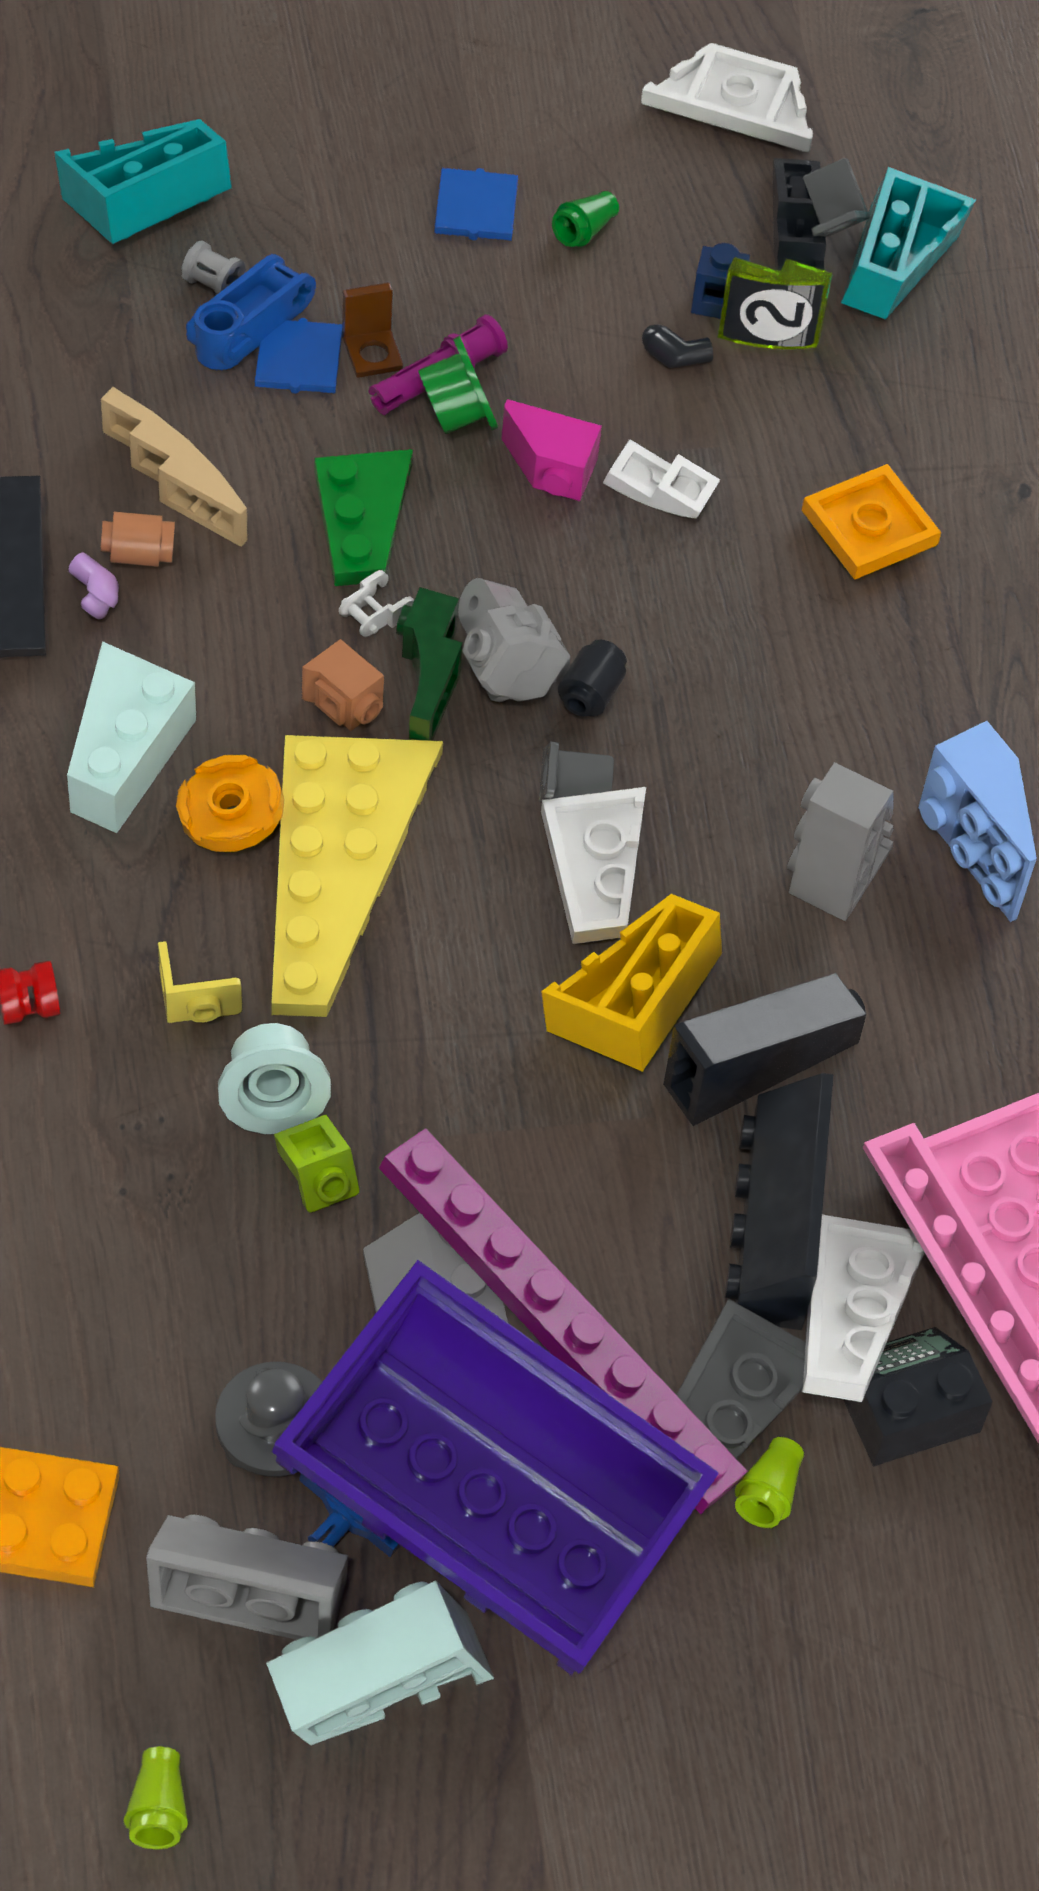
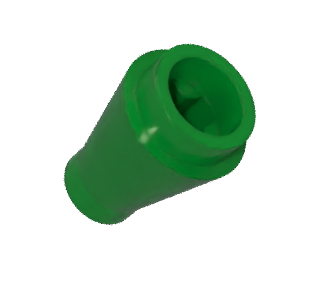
[552,191,619,247]

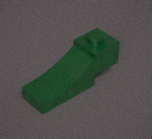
[396,587,463,741]

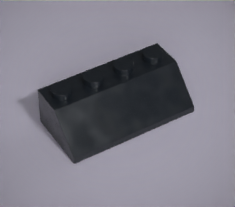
[725,1073,834,1330]

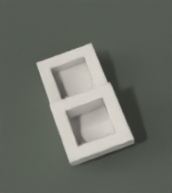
[603,440,720,519]

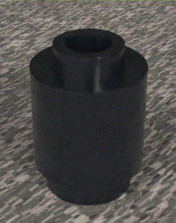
[558,639,627,717]

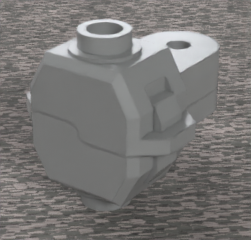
[458,578,571,702]

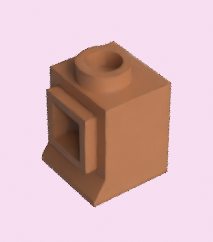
[302,639,384,731]

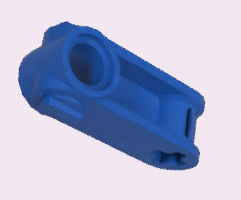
[186,254,316,370]

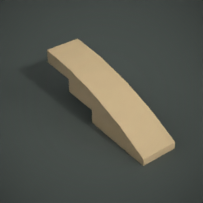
[101,387,247,547]

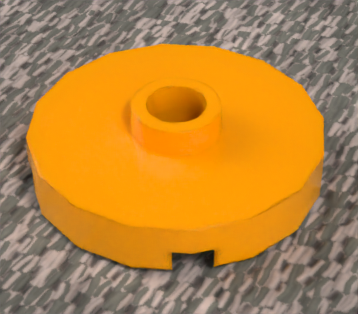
[176,755,285,852]

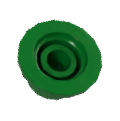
[418,336,499,435]

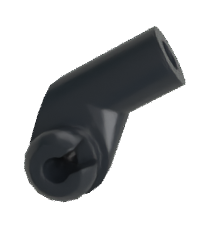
[642,324,713,368]

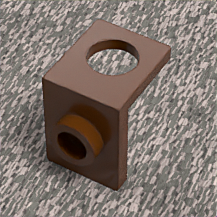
[342,282,403,378]

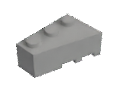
[787,762,893,922]

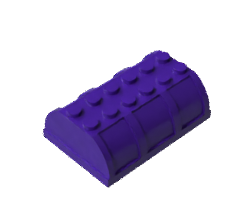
[272,1260,719,1676]

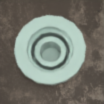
[218,1023,331,1134]

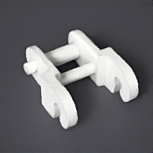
[339,570,414,637]

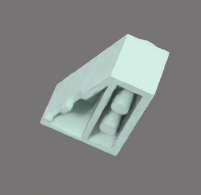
[67,641,196,833]
[267,1580,494,1745]

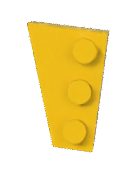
[541,894,722,1072]

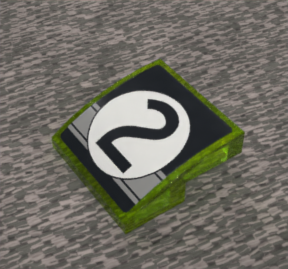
[718,257,833,349]

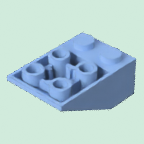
[918,721,1037,922]

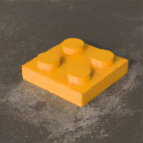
[801,464,941,580]
[0,1447,119,1587]

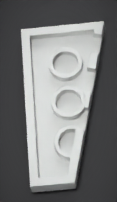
[802,1215,925,1402]

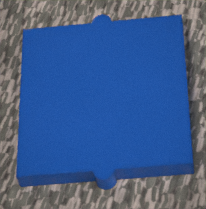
[434,168,518,241]
[255,318,342,394]

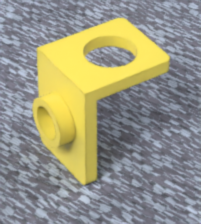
[158,941,242,1023]

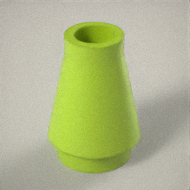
[735,1437,804,1528]
[124,1747,188,1849]

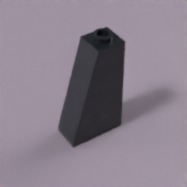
[663,973,867,1126]

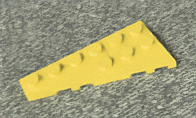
[272,735,443,1017]

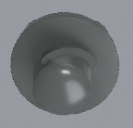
[215,1362,322,1476]

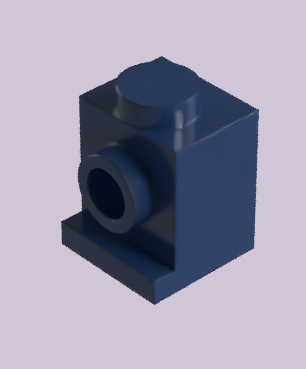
[691,243,750,320]

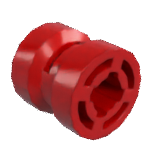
[0,960,60,1025]

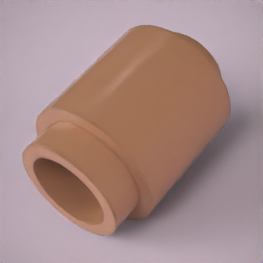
[101,512,175,567]

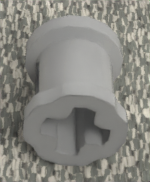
[182,241,246,295]

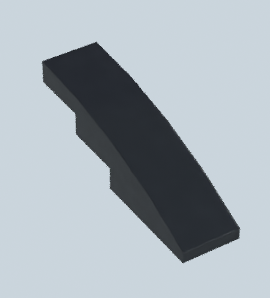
[773,158,827,301]
[0,476,46,657]

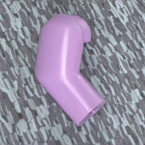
[69,552,119,619]

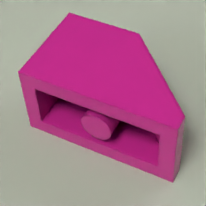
[502,399,602,501]

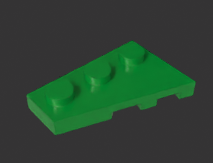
[314,449,413,586]

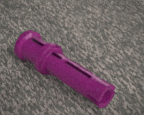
[368,314,508,415]

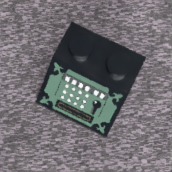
[843,1327,993,1467]

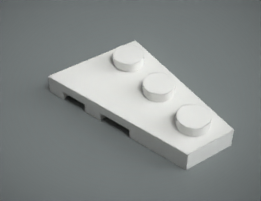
[541,787,646,944]

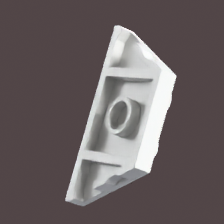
[641,43,813,153]

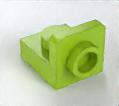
[274,1115,360,1212]

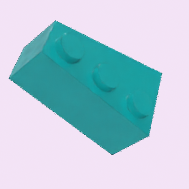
[54,119,232,244]
[841,167,976,320]

